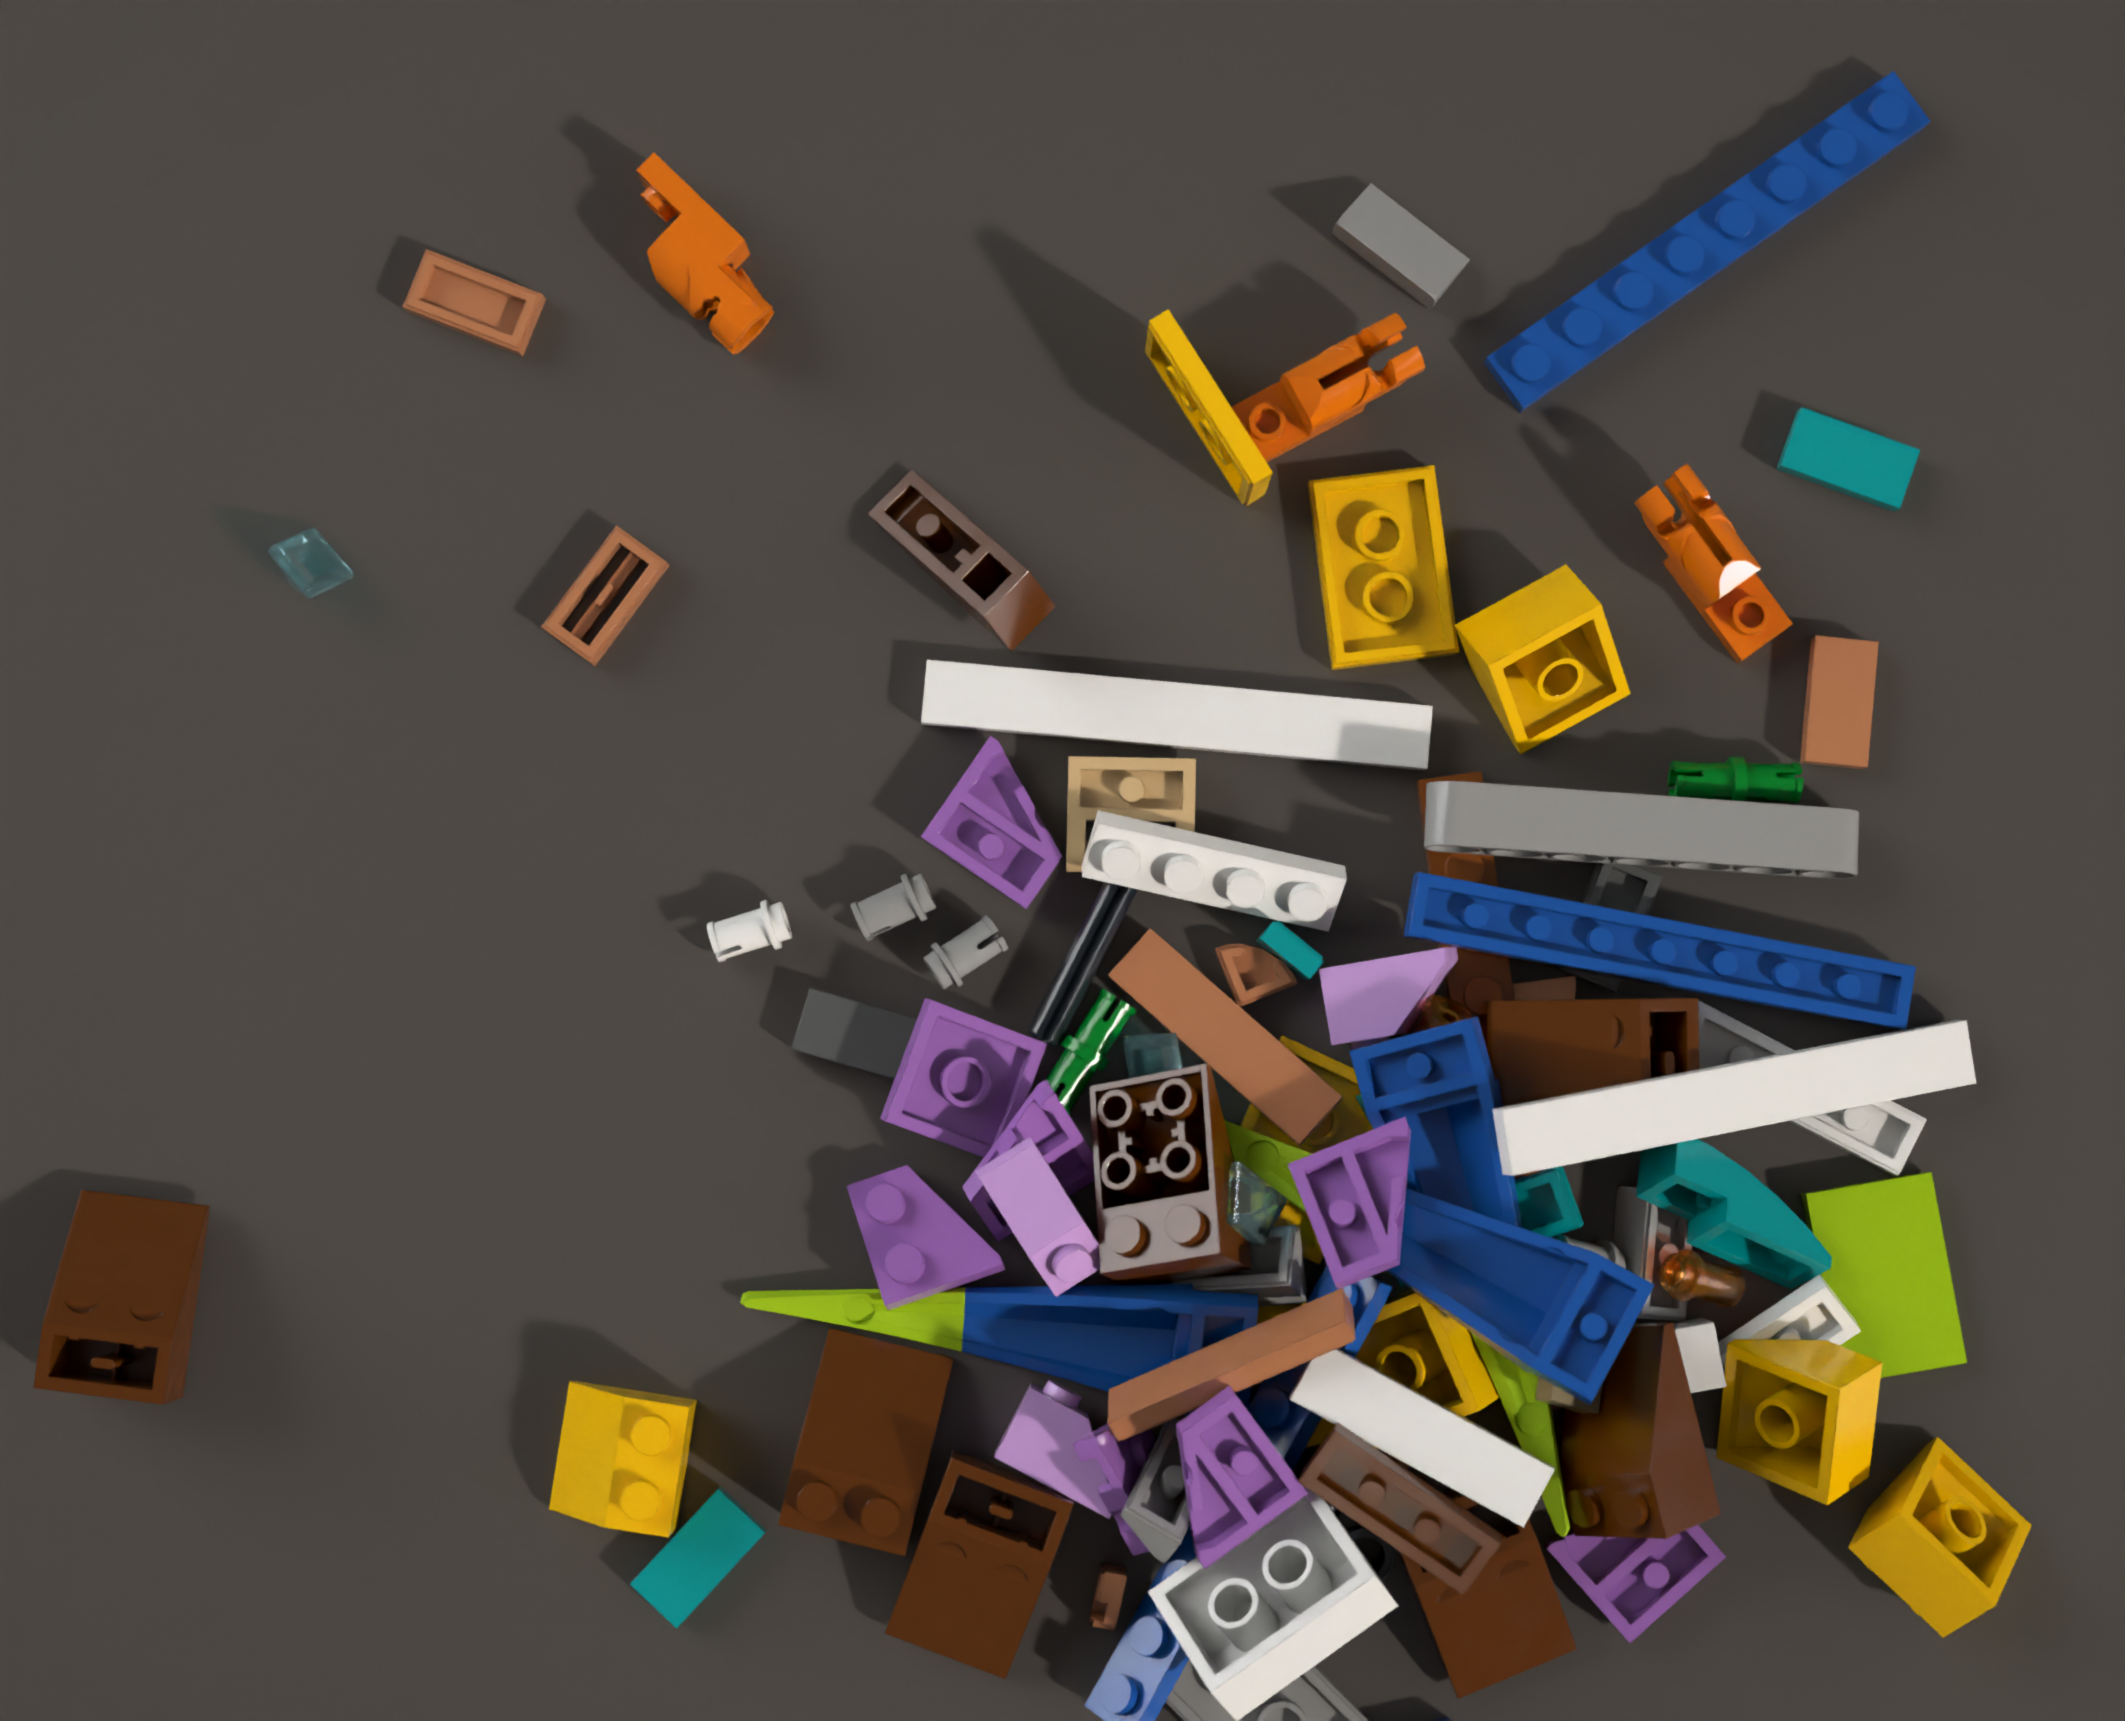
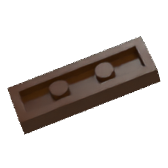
[1298,1422,1502,1595]

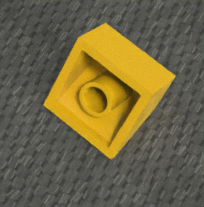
[1455,564,1631,754]
[1355,1290,1500,1449]
[1716,1339,1882,1505]
[549,1380,697,1538]
[1848,1436,2032,1638]

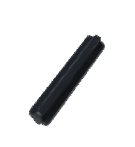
[1029,882,1138,1047]

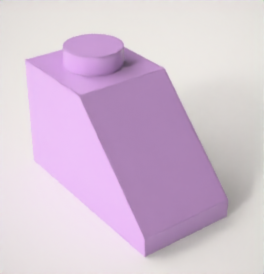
[1319,947,1458,1050]
[975,1136,1100,1297]
[994,1380,1112,1519]

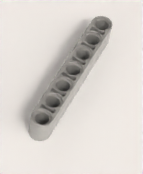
[1424,781,1859,879]

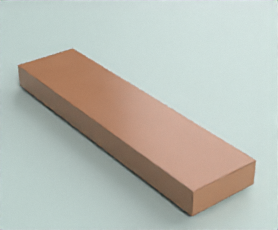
[1108,928,1342,1147]
[1108,1288,1356,1441]

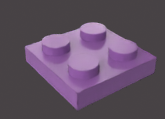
[880,998,1047,1157]

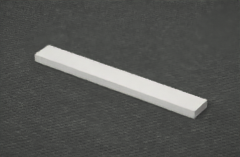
[921,660,1433,771]
[1492,1020,1976,1176]

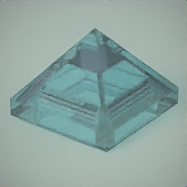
[268,527,354,599]
[1122,1033,1184,1078]
[1227,1162,1288,1247]

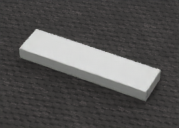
[1698,1001,1927,1176]
[1289,1349,1555,1528]

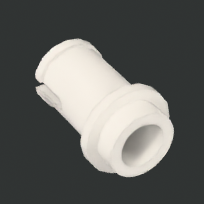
[707,899,792,962]

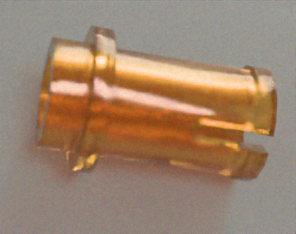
[1659,1249,1745,1308]

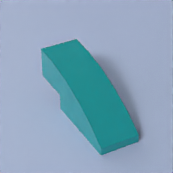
[1636,1139,1832,1289]

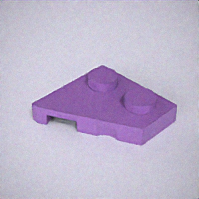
[921,736,1062,910]
[1288,1117,1411,1289]
[847,1165,1005,1310]
[1176,1385,1308,1569]
[1073,1423,1156,1556]
[1543,1525,1726,1643]

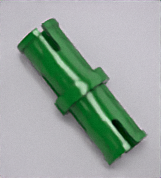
[1668,756,1804,804]
[1045,988,1137,1115]

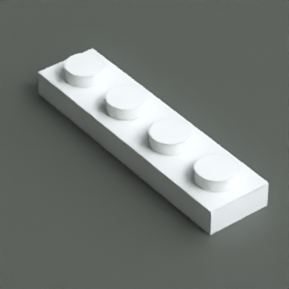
[1082,810,1347,932]

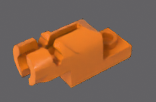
[636,152,775,354]
[1232,313,1425,462]
[1634,463,1793,664]

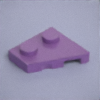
[962,1080,1095,1242]

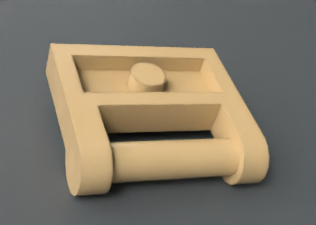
[1066,756,1196,872]

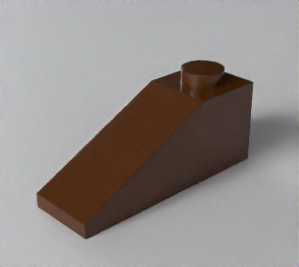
[868,469,1056,651]

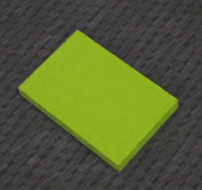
[1801,1172,1967,1378]

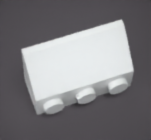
[1148,1485,1398,1721]

